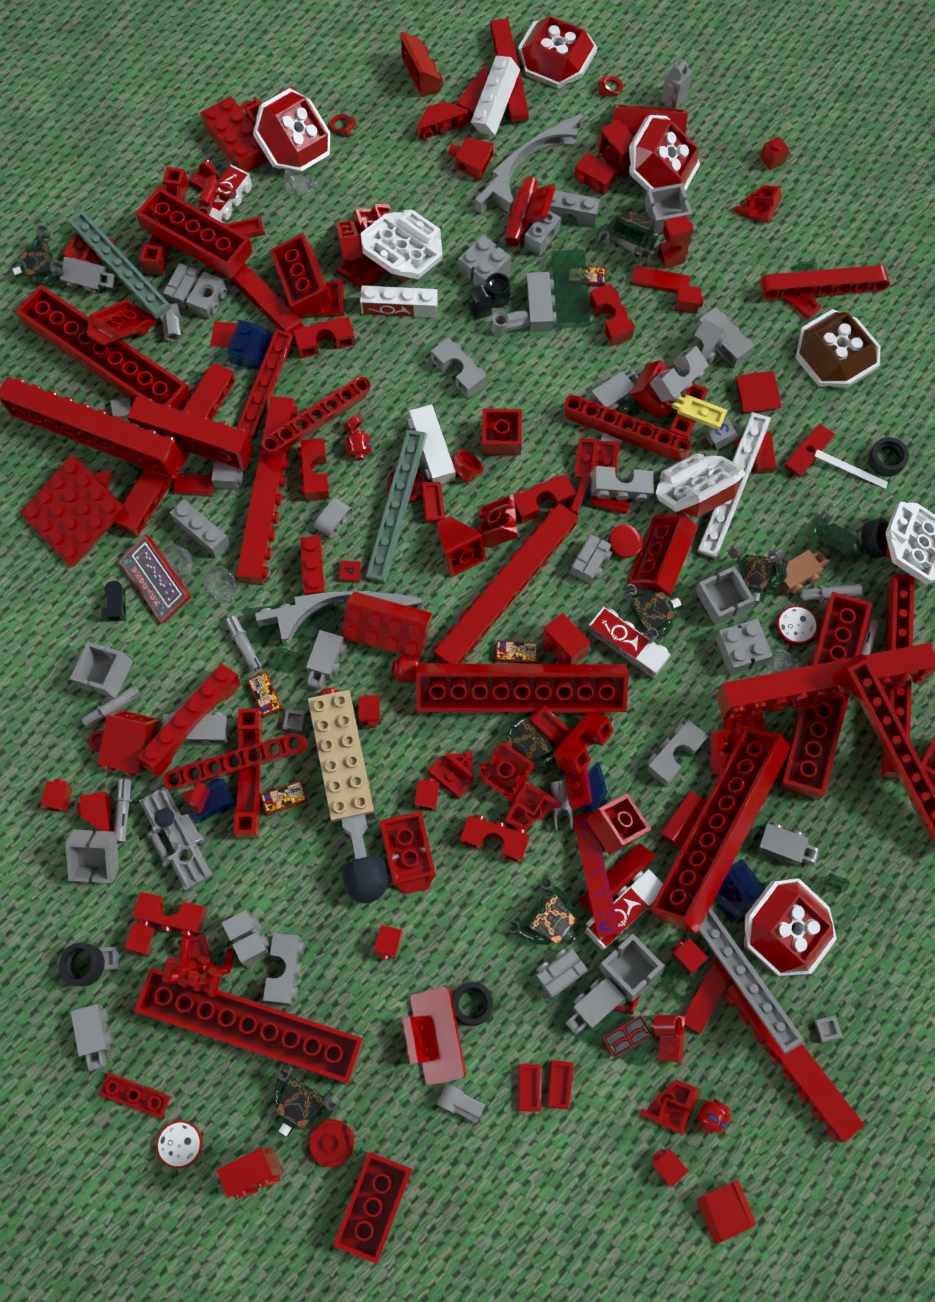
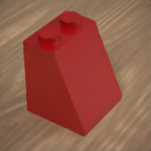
[97,710,161,776]

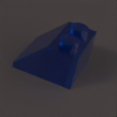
[227,320,273,370]
[714,859,765,923]

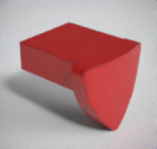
[189,159,219,191]
[182,782,210,814]

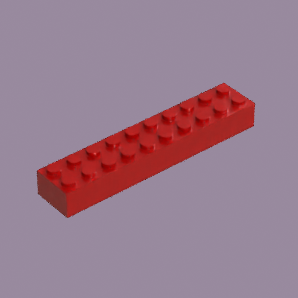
[15,285,191,410]
[0,376,186,480]
[778,591,873,801]
[716,642,935,721]
[416,663,629,712]
[650,726,791,934]
[134,967,364,1085]

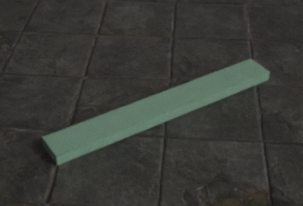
[68,210,171,319]
[365,429,427,583]

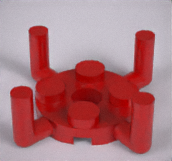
[162,935,236,998]

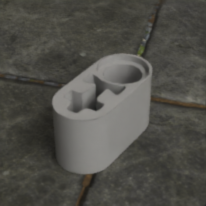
[314,498,353,538]

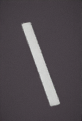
[815,450,888,489]

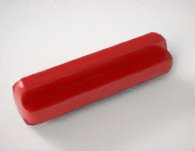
[590,496,629,514]

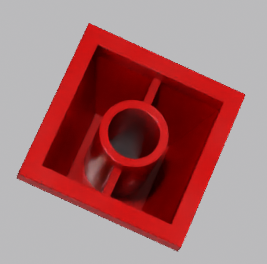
[436,516,487,578]

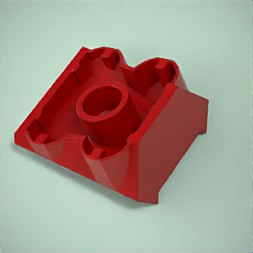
[477,495,518,548]
[479,741,535,802]
[697,1179,757,1244]

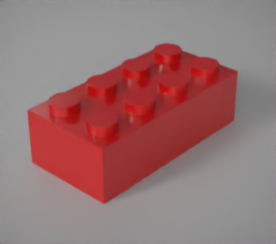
[200,96,269,173]
[270,233,333,319]
[341,591,432,659]
[216,1147,284,1200]
[333,1151,413,1264]

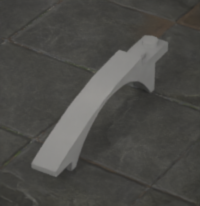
[475,114,583,214]
[255,591,422,646]

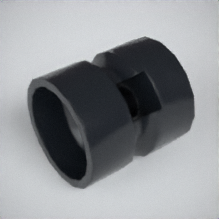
[486,273,510,308]

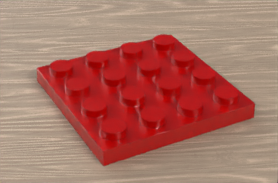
[20,455,127,567]

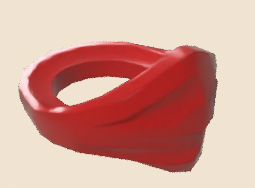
[598,76,623,96]

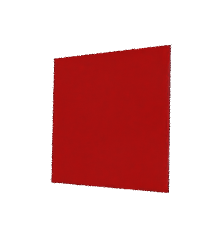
[210,321,239,348]

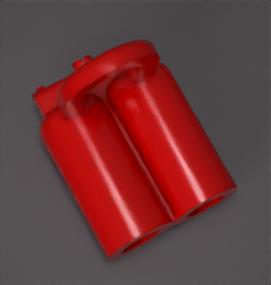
[198,175,237,215]

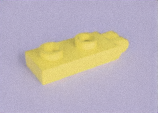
[671,395,727,430]

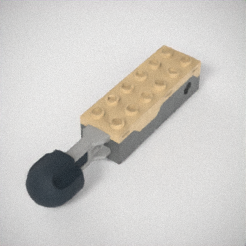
[308,687,388,903]

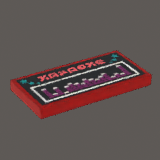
[119,535,192,623]

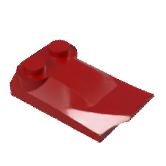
[86,299,156,346]
[380,811,436,894]

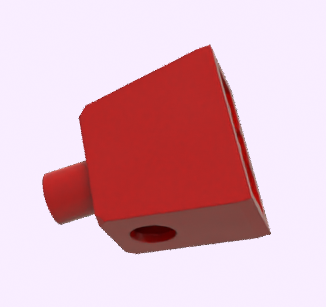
[448,138,494,181]

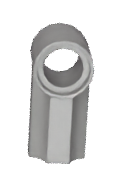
[160,303,182,342]
[491,310,530,337]
[437,1083,485,1123]

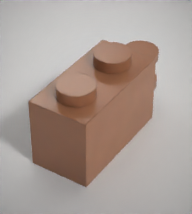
[772,550,830,595]

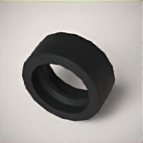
[868,437,909,477]
[861,518,889,558]
[59,942,105,986]
[452,982,493,1026]

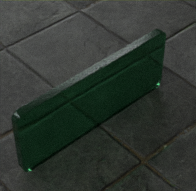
[551,250,590,328]
[245,603,337,644]
[552,988,655,1066]

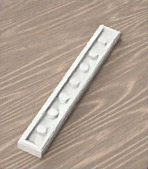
[697,412,771,559]

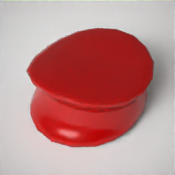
[450,450,484,482]
[608,524,643,558]

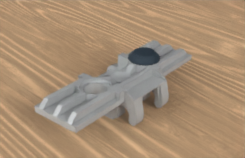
[139,787,212,890]

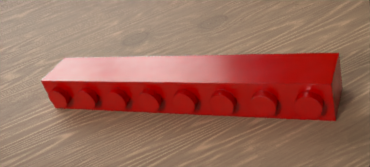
[724,983,865,1143]

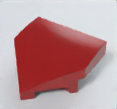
[427,751,474,800]

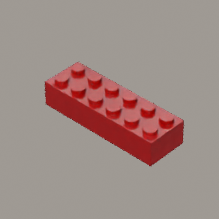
[135,187,253,279]
[127,396,254,471]

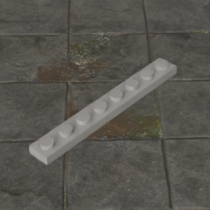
[698,907,804,1054]

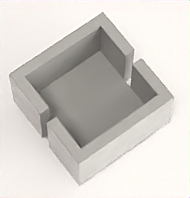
[644,183,693,234]
[458,235,511,286]
[695,566,755,625]
[715,619,773,675]
[70,642,133,699]
[65,829,119,883]
[222,910,271,968]
[600,934,665,1002]

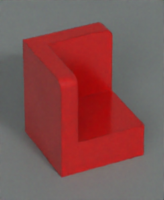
[125,922,155,957]

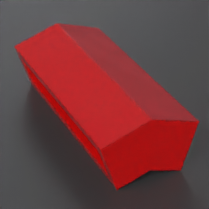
[661,791,706,848]

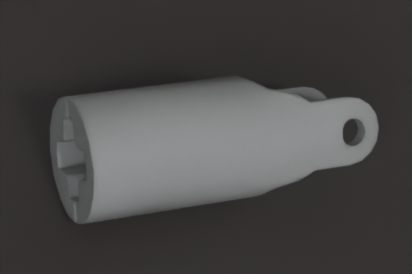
[550,781,573,831]

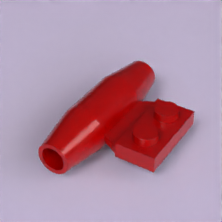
[505,177,556,246]

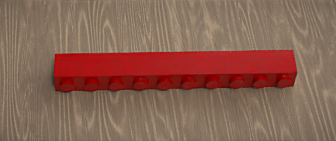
[114,362,236,538]
[237,396,298,585]
[434,503,579,664]
[881,574,915,780]
[841,655,935,848]

